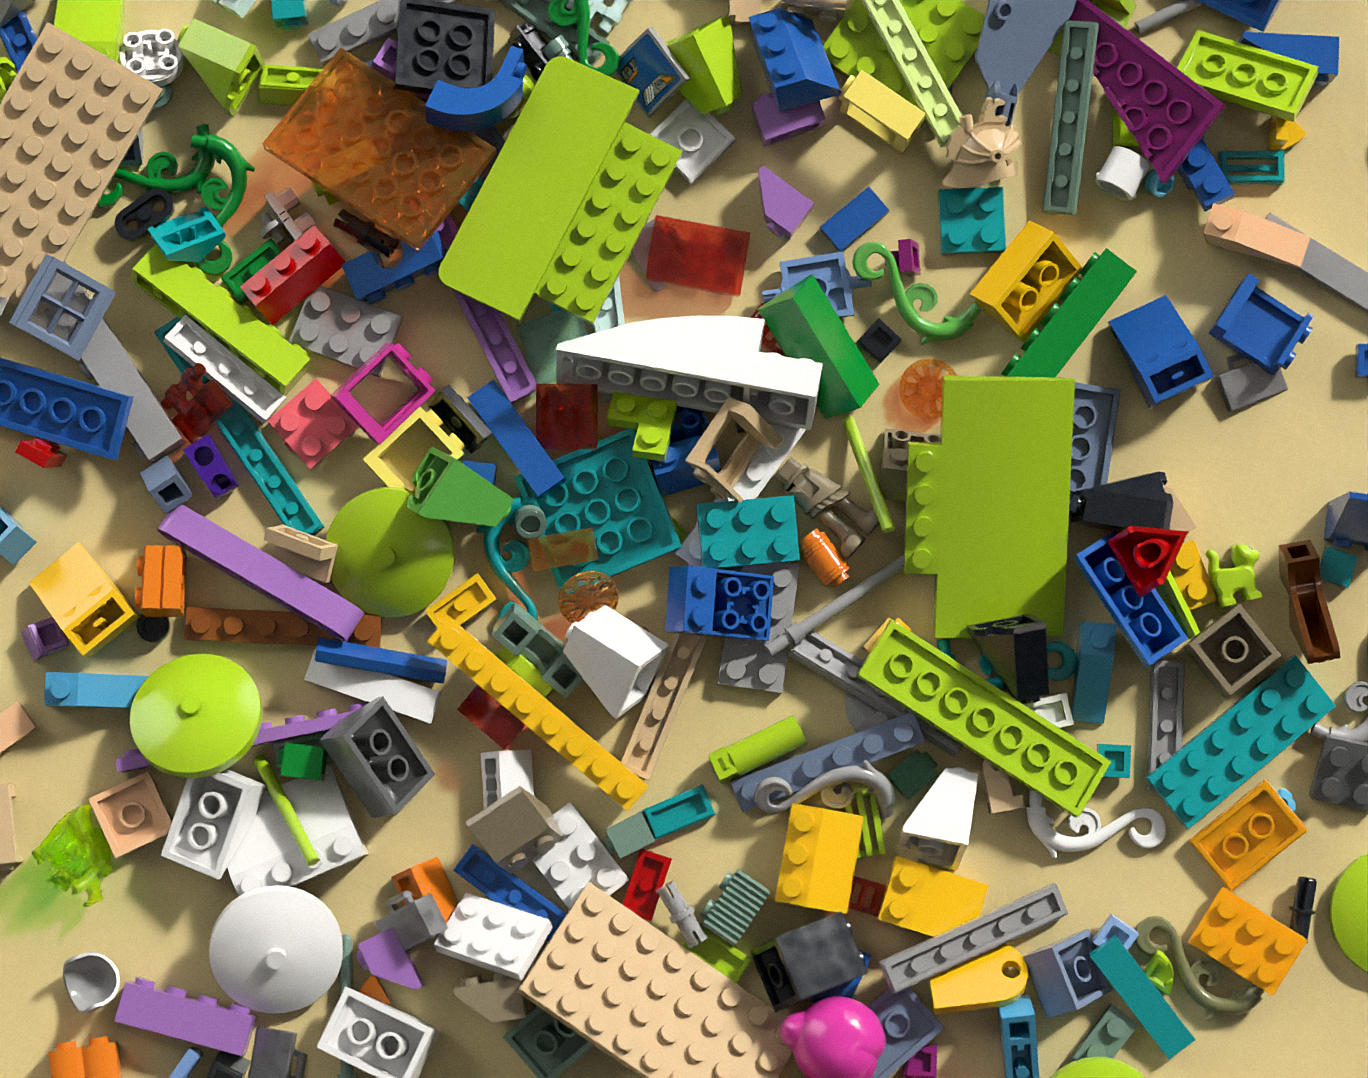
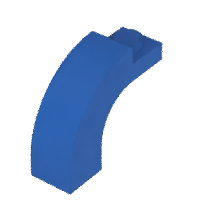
[425,45,527,131]

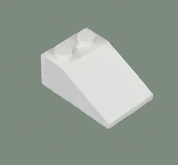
[161,769,266,879]
[317,987,441,1078]

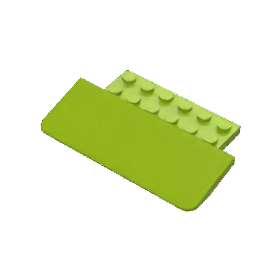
[439,56,683,325]

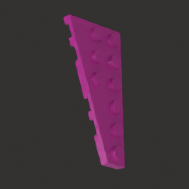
[1063,0,1226,184]

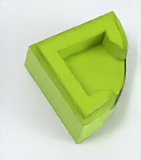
[1143,949,1174,995]

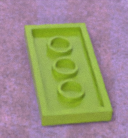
[1177,30,1318,122]

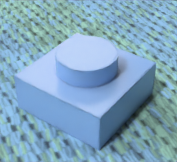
[1092,913,1139,950]

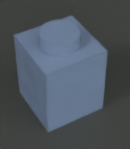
[140,455,193,514]

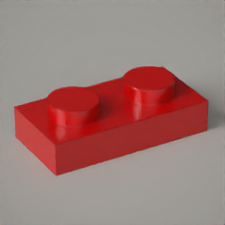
[15,438,67,468]
[622,849,672,921]

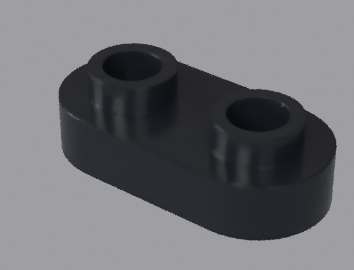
[114,189,175,242]

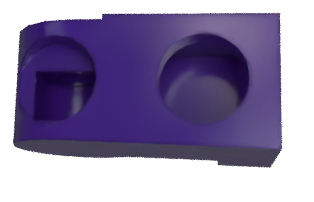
[183,434,239,500]

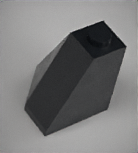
[1069,471,1174,533]
[966,614,1049,704]

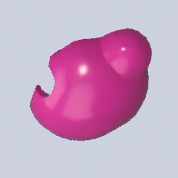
[780,996,886,1078]

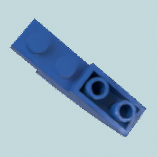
[1177,135,1235,212]

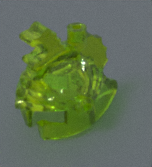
[31,803,114,908]

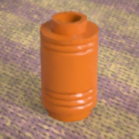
[798,528,851,588]

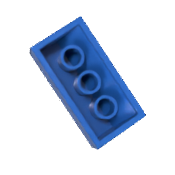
[1073,530,1188,668]

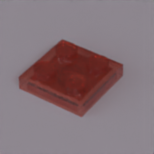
[536,384,598,450]

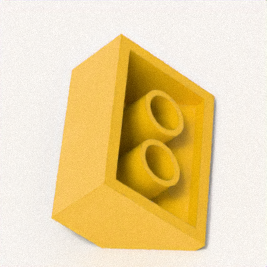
[969,220,1083,342]
[775,803,864,914]

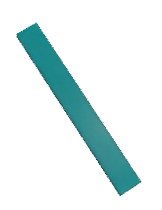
[154,317,325,535]

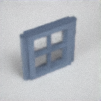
[8,254,116,361]

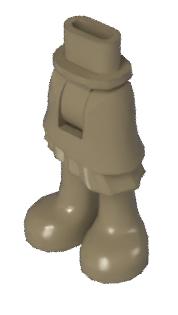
[775,457,879,560]

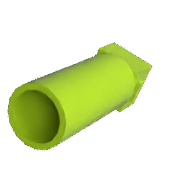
[708,715,807,785]

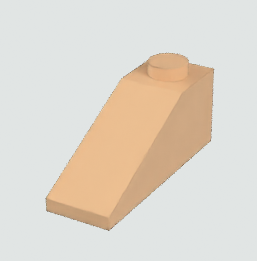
[1203,203,1310,268]

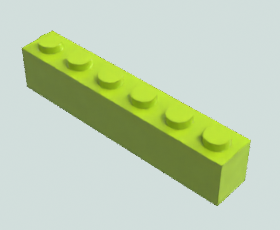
[132,244,310,396]

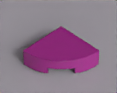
[903,1044,937,1078]

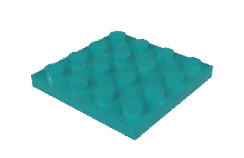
[514,429,683,597]

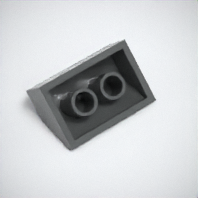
[319,696,435,818]

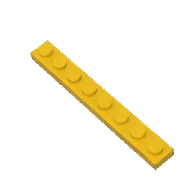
[427,616,649,811]

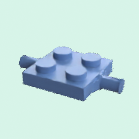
[762,251,872,318]

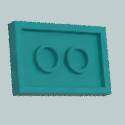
[696,495,800,568]

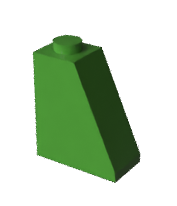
[407,446,515,527]

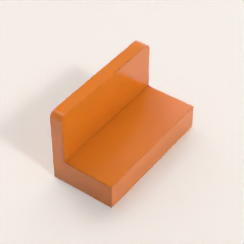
[391,857,459,924]

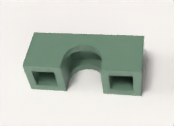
[492,602,584,698]

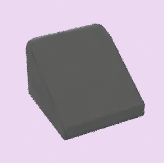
[207,1050,250,1078]

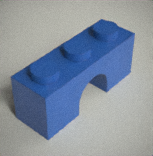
[341,223,447,304]

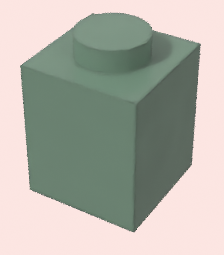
[603,812,655,859]

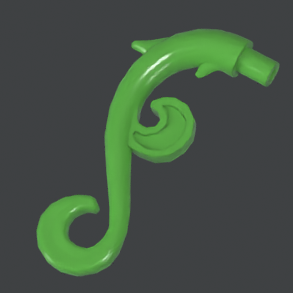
[852,242,982,345]

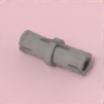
[656,880,708,948]

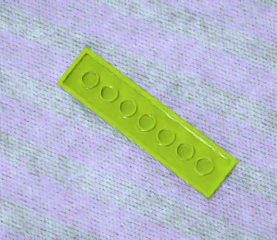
[856,620,1111,818]

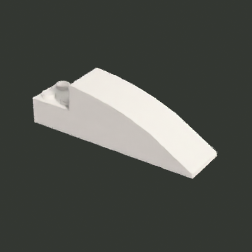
[556,316,822,430]

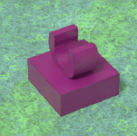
[885,239,921,277]

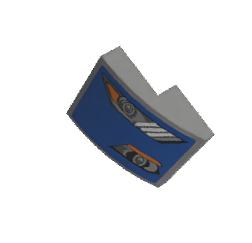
[615,27,691,118]

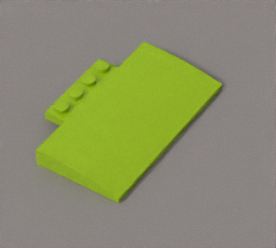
[904,376,1075,638]

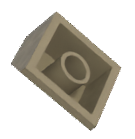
[466,786,564,874]

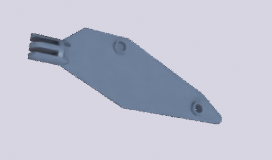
[975,0,1076,126]

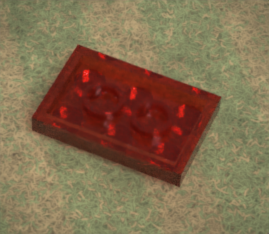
[644,215,750,297]

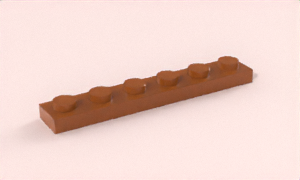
[184,607,382,648]

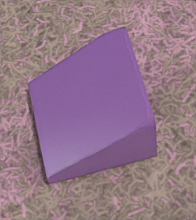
[21,617,69,661]

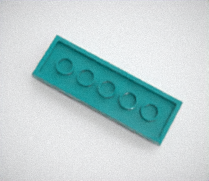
[1145,655,1336,829]

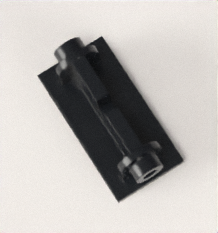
[507,22,549,81]

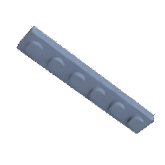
[731,712,926,812]

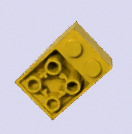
[29,542,140,658]

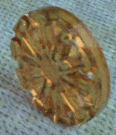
[899,358,957,419]
[557,571,619,624]

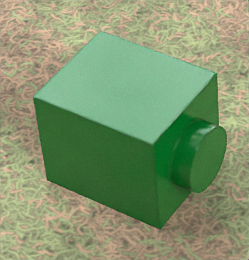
[277,743,328,781]

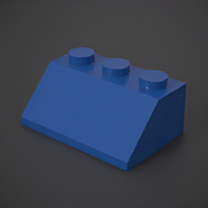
[748,8,841,112]

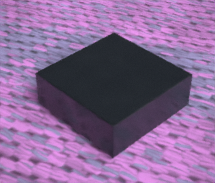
[856,318,902,364]

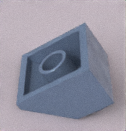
[1023,929,1113,1019]

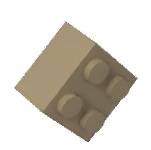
[1183,604,1281,697]

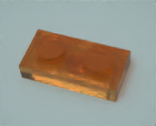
[528,528,599,572]

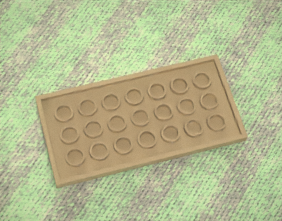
[0,22,163,314]
[517,882,793,1078]

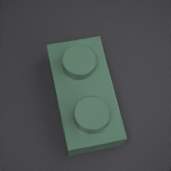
[1072,1004,1138,1060]

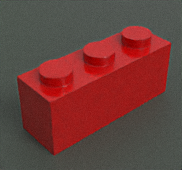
[240,225,346,325]

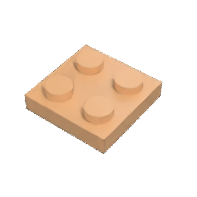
[89,771,173,858]

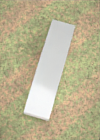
[304,649,442,724]

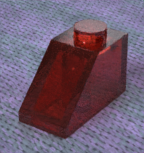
[457,684,527,751]

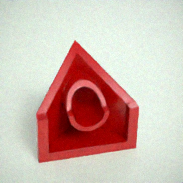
[1107,526,1188,598]

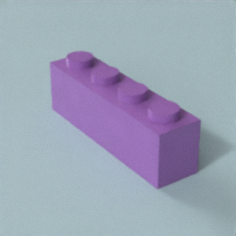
[114,977,257,1056]

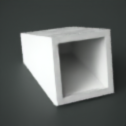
[563,605,669,719]

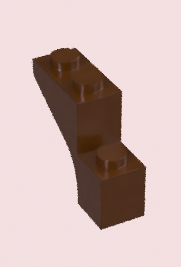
[1279,540,1340,664]

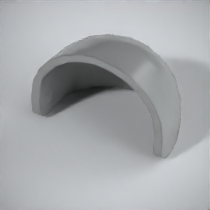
[63,952,120,1014]

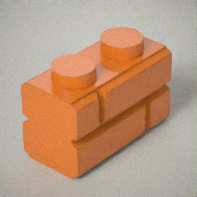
[135,545,187,617]

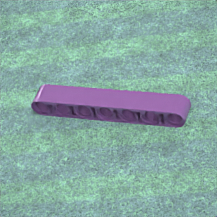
[157,504,364,642]

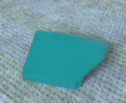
[148,207,226,263]

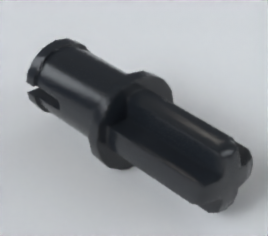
[1289,876,1317,943]

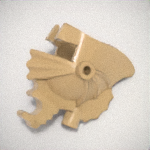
[942,97,1022,188]

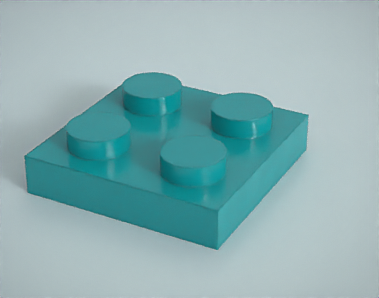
[938,187,1006,255]

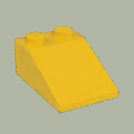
[876,856,989,937]

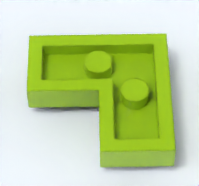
[607,392,677,462]

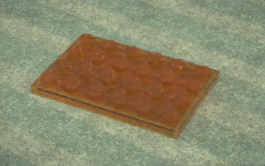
[262,47,497,252]

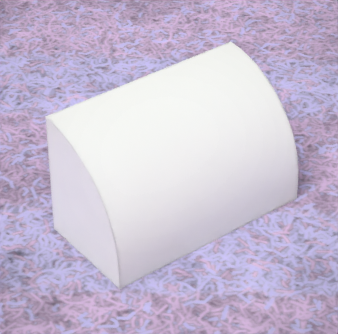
[481,750,534,809]

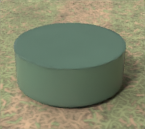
[513,505,547,539]

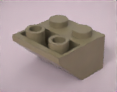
[879,428,940,502]
[453,972,528,1023]

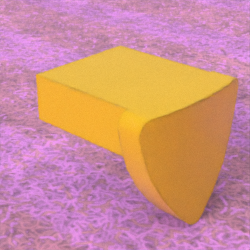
[1268,115,1306,151]

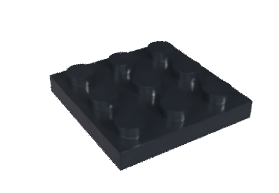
[393,0,495,94]

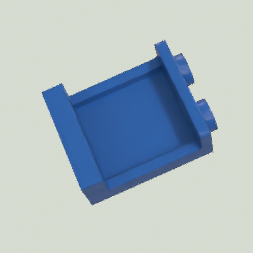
[1208,273,1314,375]

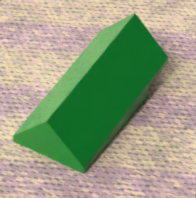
[757,274,880,419]

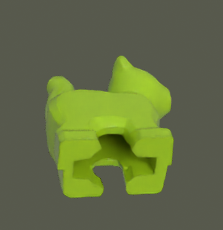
[1206,543,1262,608]

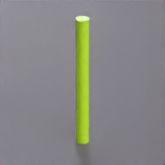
[842,416,895,533]
[253,755,320,866]

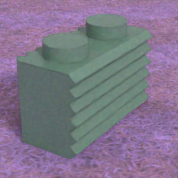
[700,869,771,947]

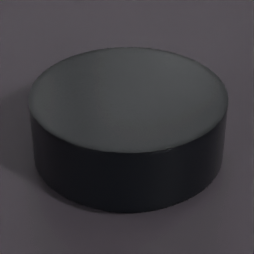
[136,613,171,643]

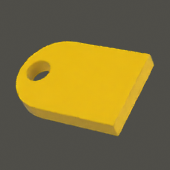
[928,944,1028,1015]

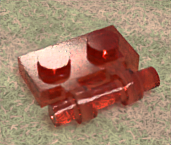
[161,363,234,444]

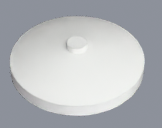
[209,885,343,1013]

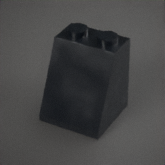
[750,911,867,1013]

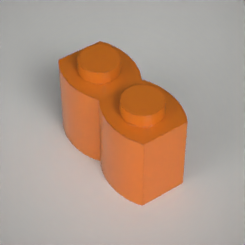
[48,1036,122,1078]

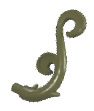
[1135,916,1265,1020]

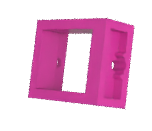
[330,342,436,444]

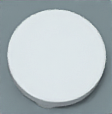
[119,29,184,87]

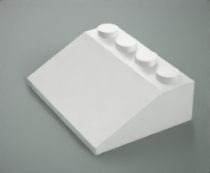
[227,764,369,896]

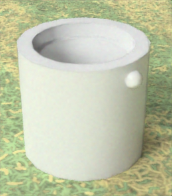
[1095,146,1150,201]

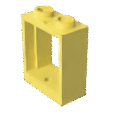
[839,70,926,154]
[363,407,466,492]

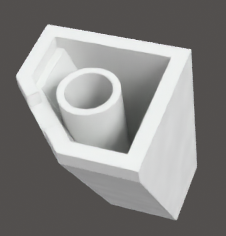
[898,767,978,871]

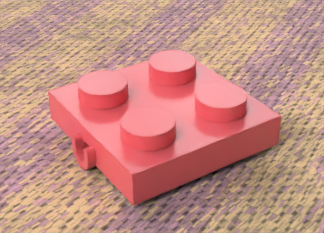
[267,378,359,469]

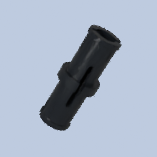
[333,208,399,258]

